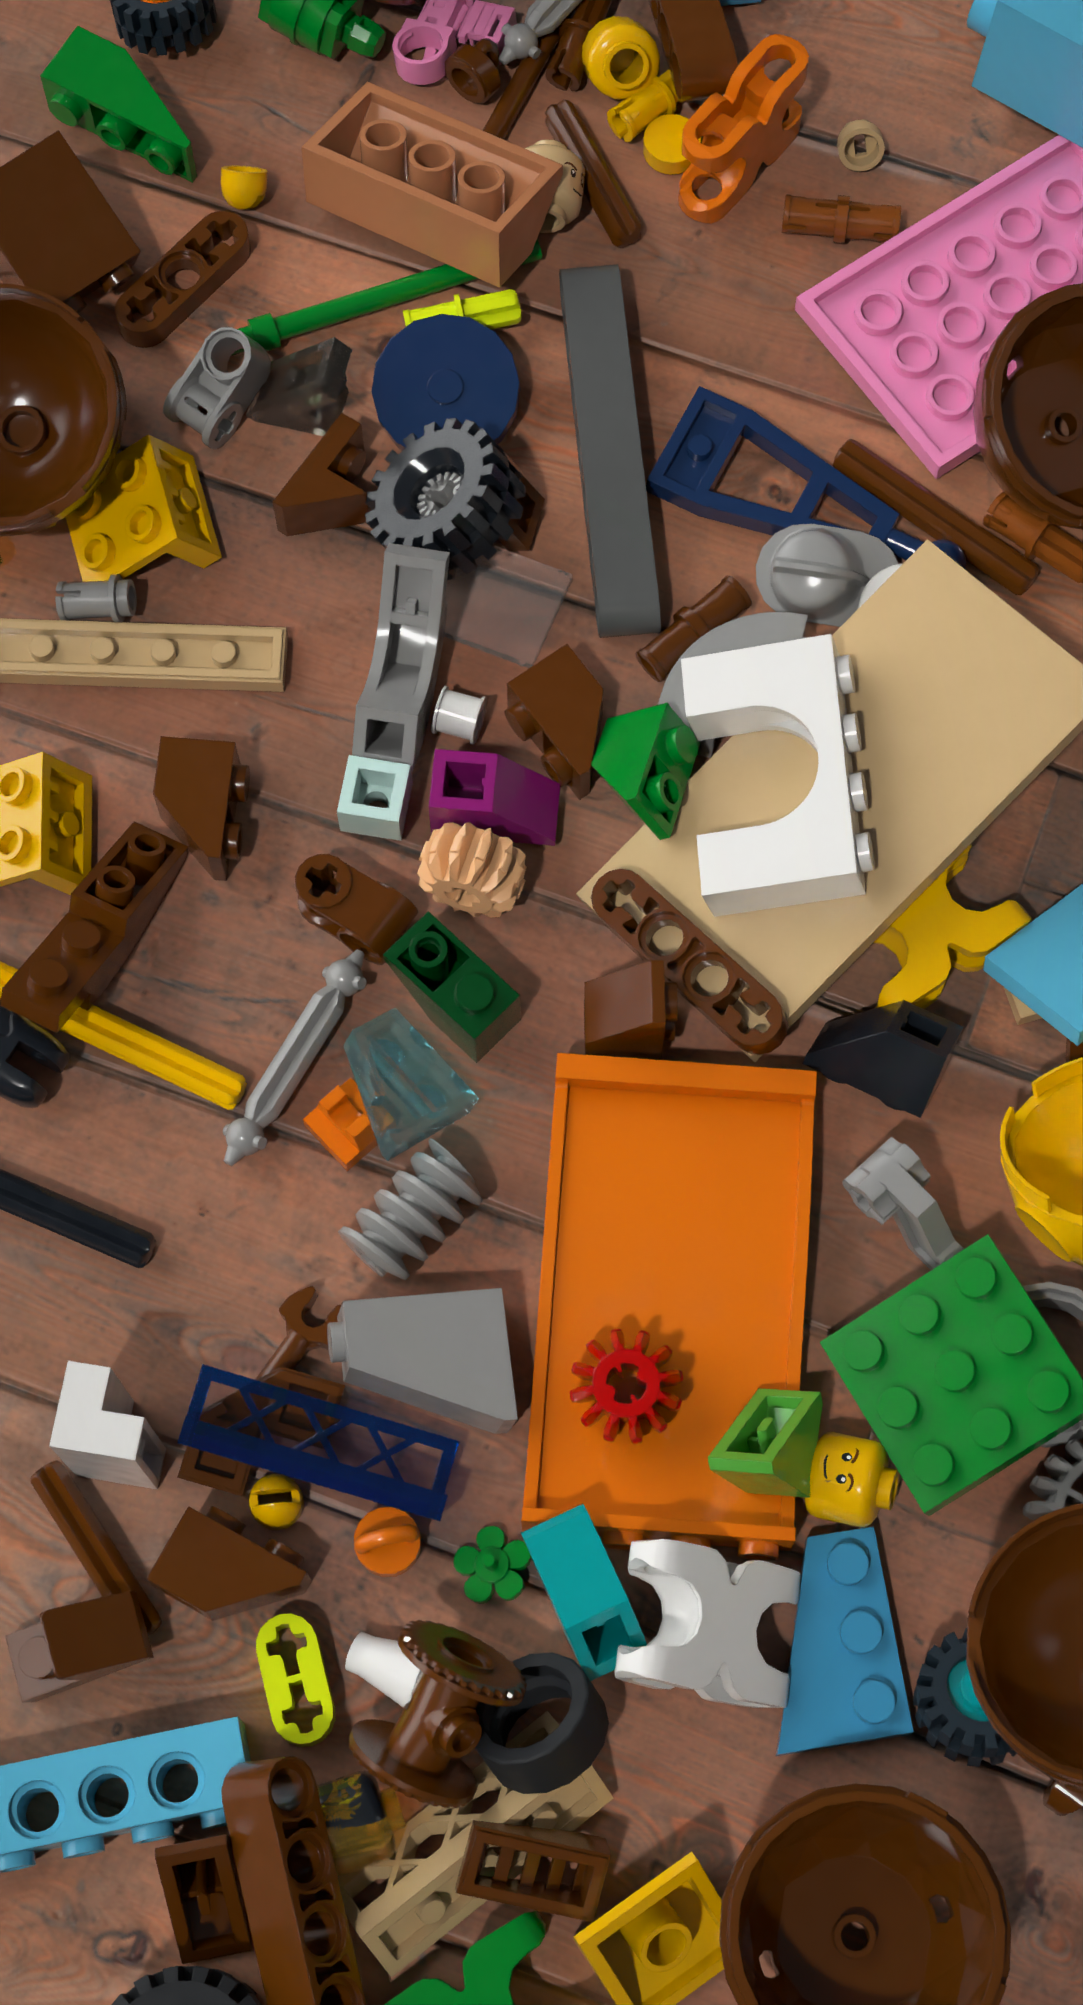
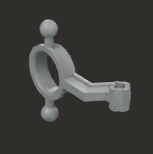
[842,1137,1083,1448]

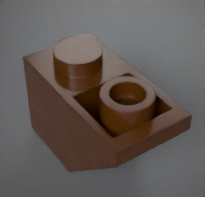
[504,644,604,800]
[153,736,250,881]
[584,960,678,1060]
[146,1506,312,1621]

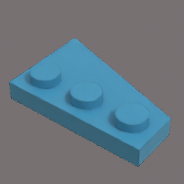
[776,1527,914,1756]

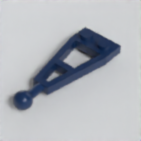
[646,386,966,570]

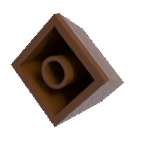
[0,130,141,313]

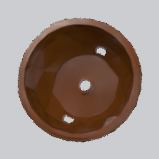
[973,283,1083,530]
[719,1783,1011,2005]

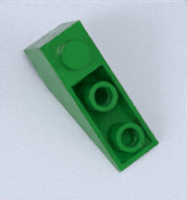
[40,26,197,183]

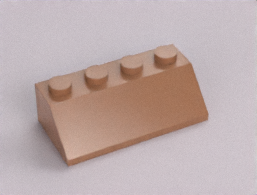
[302,81,563,288]

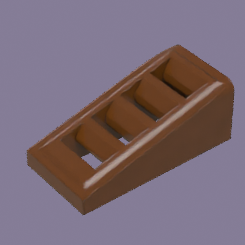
[455,1820,611,1922]

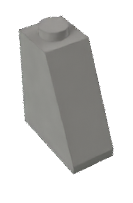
[327,1288,518,1434]

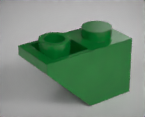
[591,703,700,840]

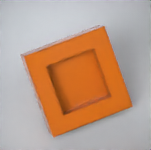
[303,1077,395,1172]

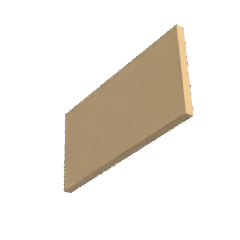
[576,539,1083,1062]

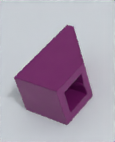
[428,749,560,846]

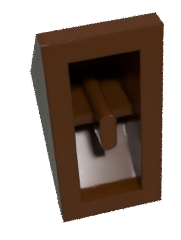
[155,1834,252,1964]

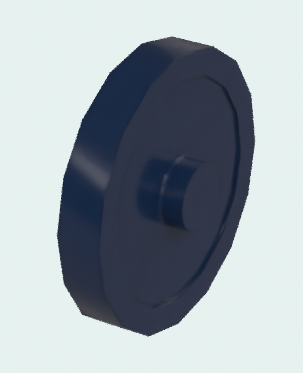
[371,314,521,451]

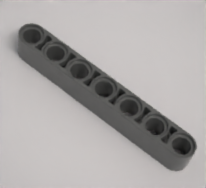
[559,264,661,638]

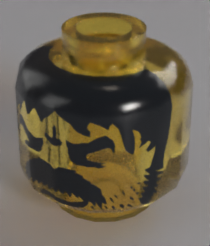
[317,1770,406,1876]

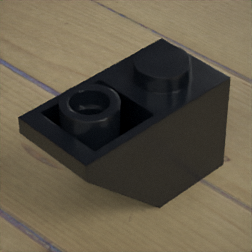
[803,1000,963,1118]

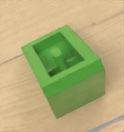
[708,1388,823,1498]

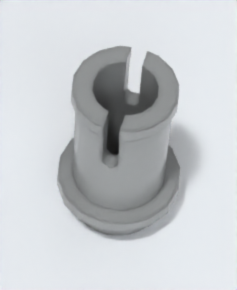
[55,574,137,622]

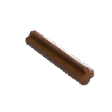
[545,100,642,248]
[30,1460,162,1636]

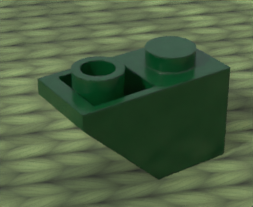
[383,911,521,1063]

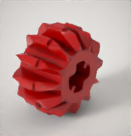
[570,1329,684,1445]

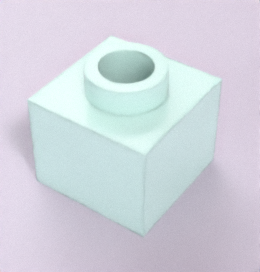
[337,755,413,841]

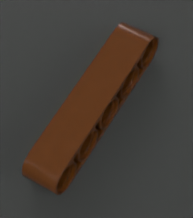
[648,0,738,103]
[221,1756,366,2005]

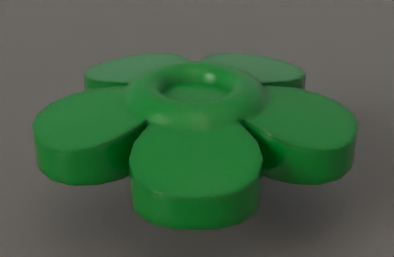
[453,1526,531,1604]

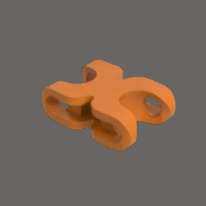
[678,34,809,224]

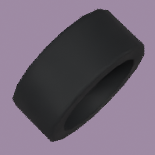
[475,1652,609,1794]

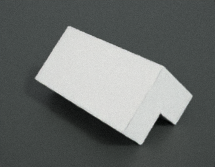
[49,1361,166,1490]

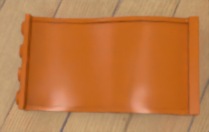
[521,1053,817,1561]

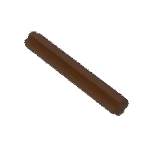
[833,439,1039,596]

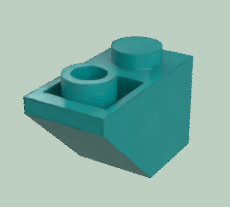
[521,1504,647,1681]

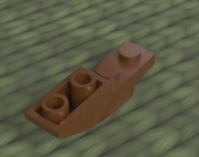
[1,821,188,1033]

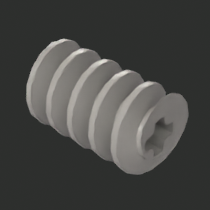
[338,1138,483,1280]

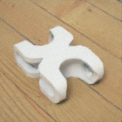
[615,1539,801,1708]

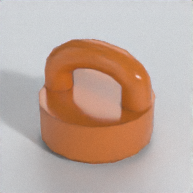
[354,1507,421,1577]

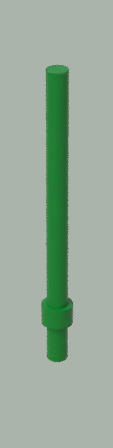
[204,240,542,356]

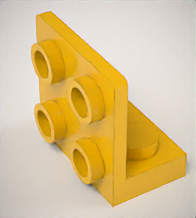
[66,434,222,582]
[0,752,92,895]

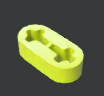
[256,1613,335,1747]

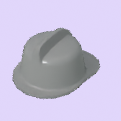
[756,524,898,627]

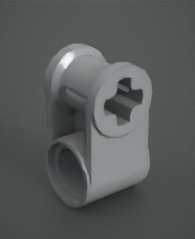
[163,327,271,449]

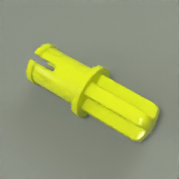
[403,289,522,330]

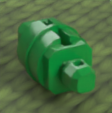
[258,0,386,60]

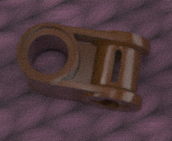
[295,854,418,965]

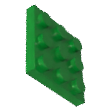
[820,1234,1083,1516]

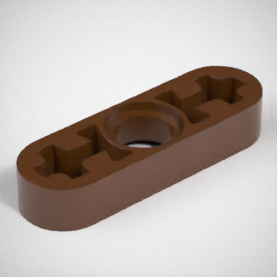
[115,211,251,348]

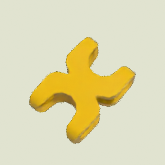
[873,844,1032,1009]

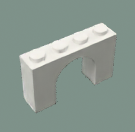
[681,634,875,917]

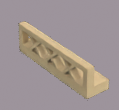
[338,1711,614,1977]

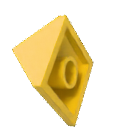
[573,1851,724,2005]

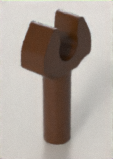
[253,1286,341,1382]

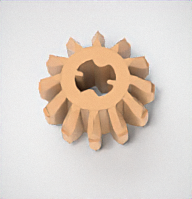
[417,822,527,918]

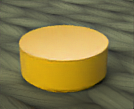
[643,114,701,175]

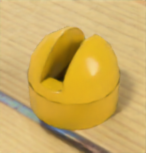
[221,165,268,210]
[249,1473,304,1530]

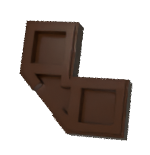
[177,1366,345,1496]

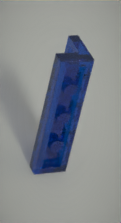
[177,1364,460,1521]

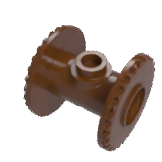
[348,1620,527,1808]

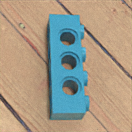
[0,1716,251,1873]

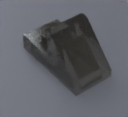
[246,337,352,436]

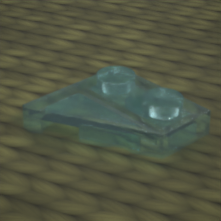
[343,1007,479,1161]

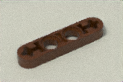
[591,869,788,1055]

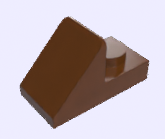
[272,413,369,537]
[5,1591,154,1703]

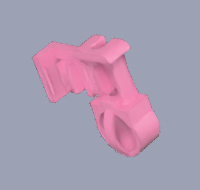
[392,0,517,85]

